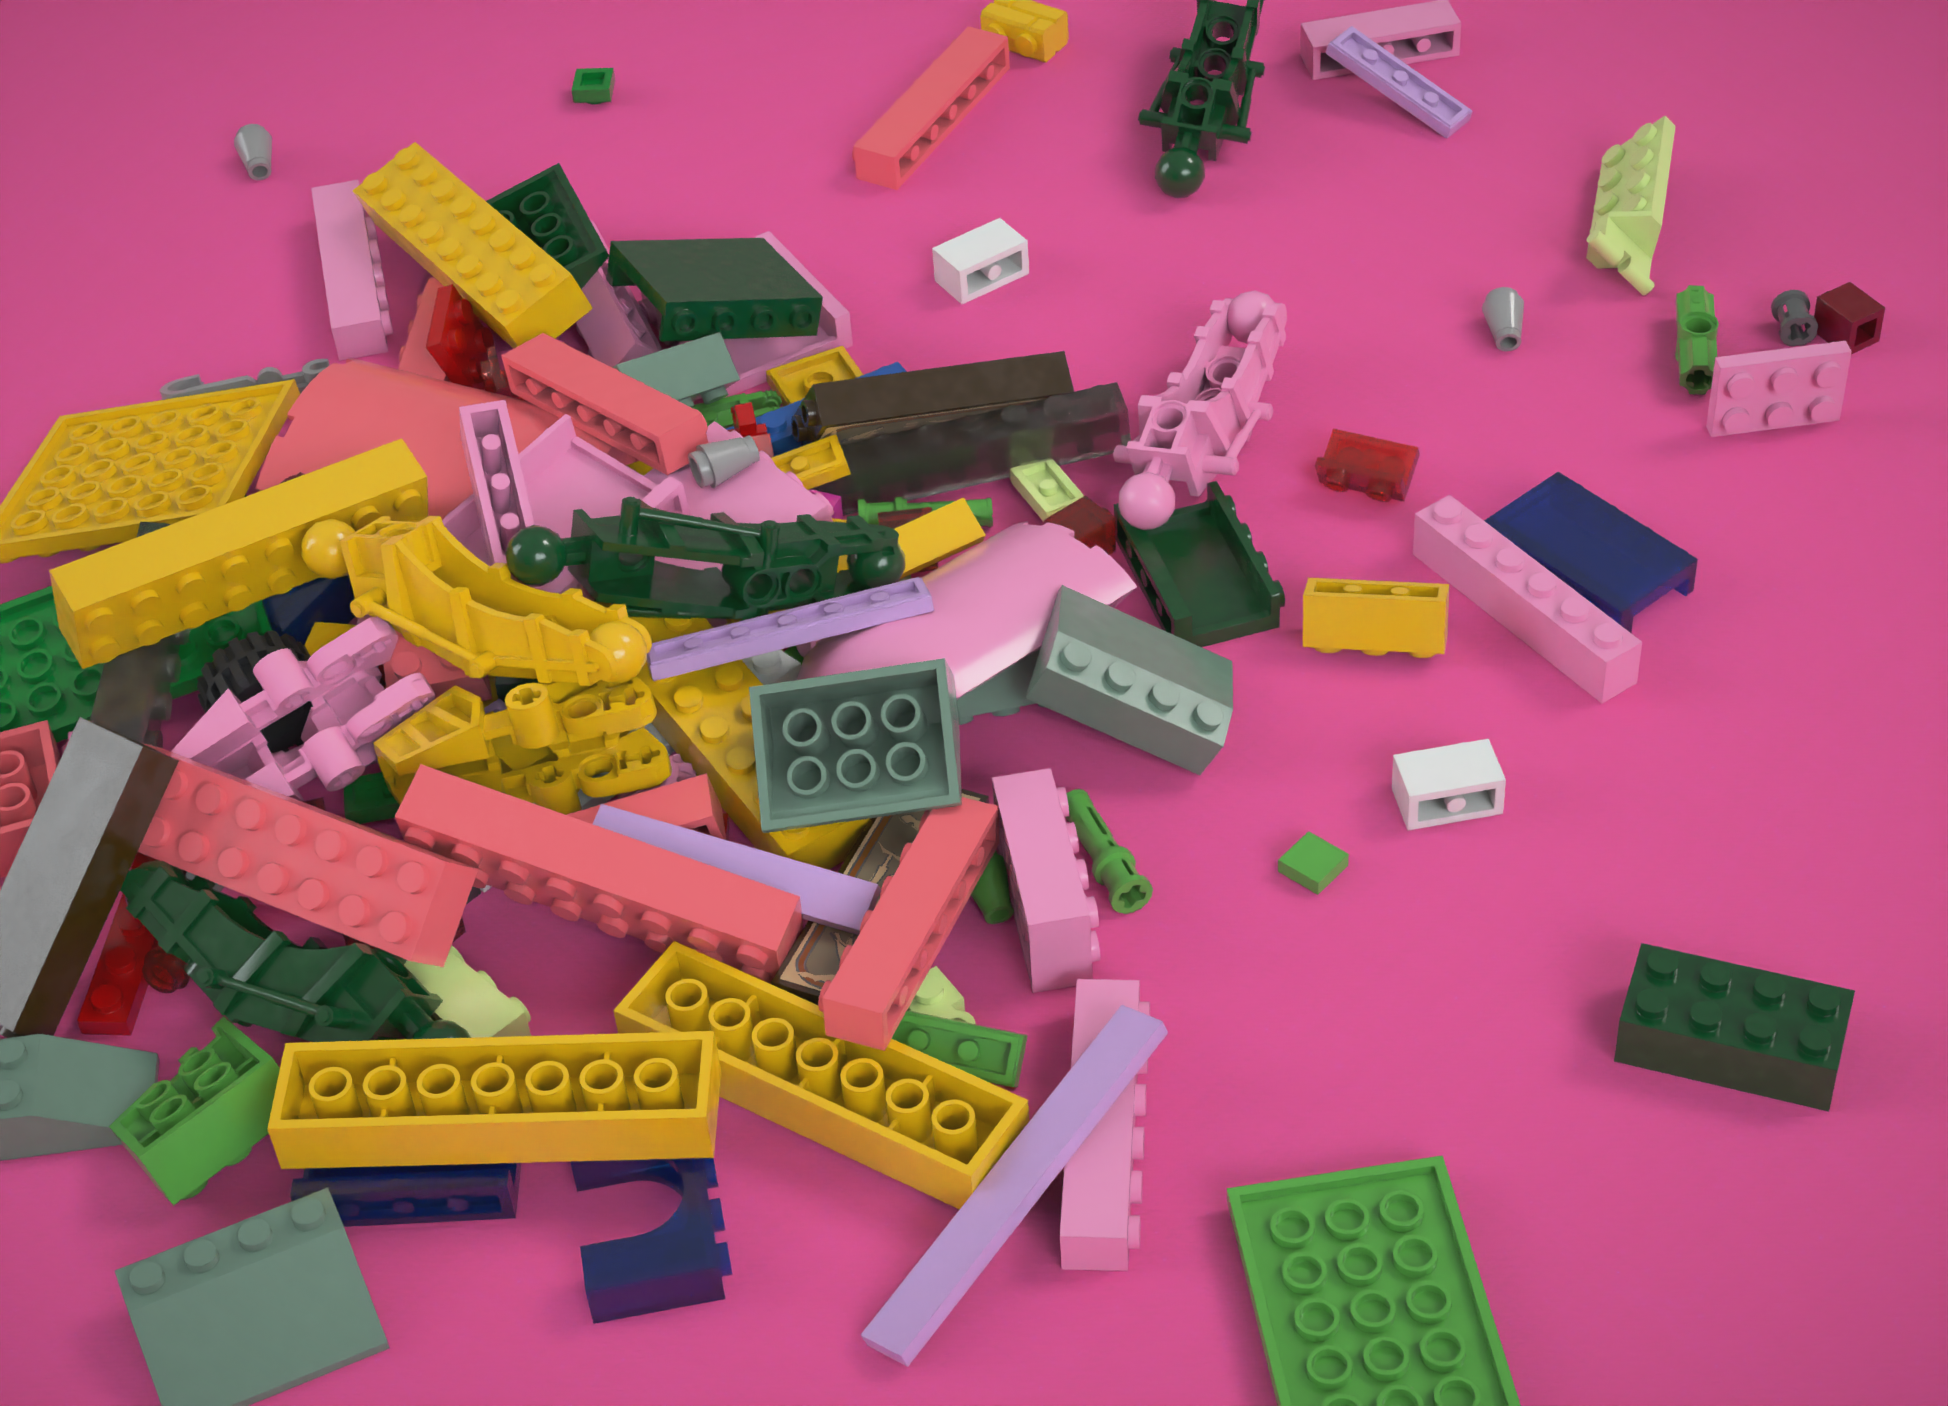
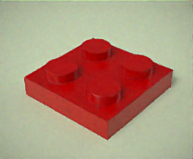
[426,284,494,390]

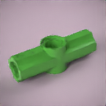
[1675,285,1719,395]

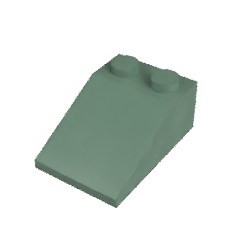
[0,1034,159,1161]

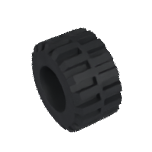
[197,630,313,753]

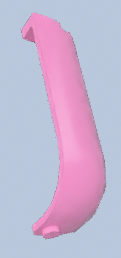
[796,521,1138,700]

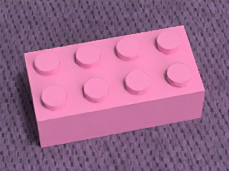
[992,768,1100,993]

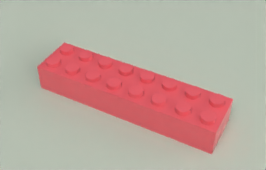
[138,743,478,967]
[395,764,804,984]

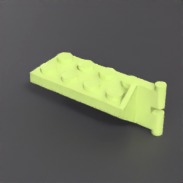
[1586,116,1676,295]

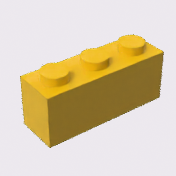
[1303,578,1449,658]

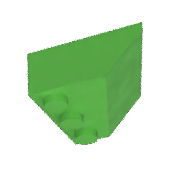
[109,1016,280,1206]

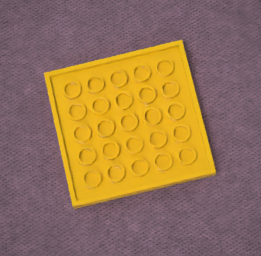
[0,379,300,564]

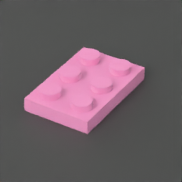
[1706,341,1852,437]

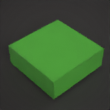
[1278,831,1349,895]

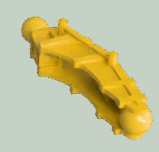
[301,516,652,686]

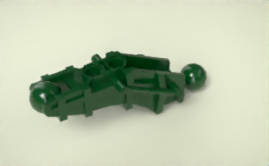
[1138,0,1266,198]
[505,497,906,621]
[120,860,471,1042]

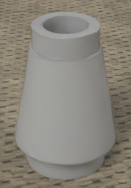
[234,124,272,180]
[1482,287,1524,351]
[688,435,760,488]

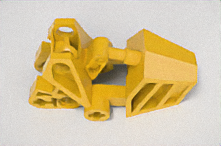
[373,676,672,815]

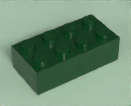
[1614,943,1855,1112]

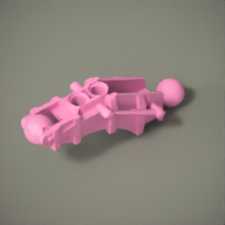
[1113,290,1287,530]

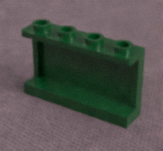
[1114,481,1285,647]

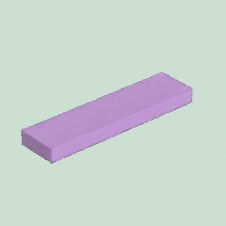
[1326,26,1473,139]

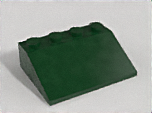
[486,163,609,289]

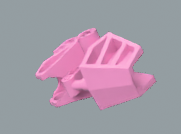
[171,616,435,803]

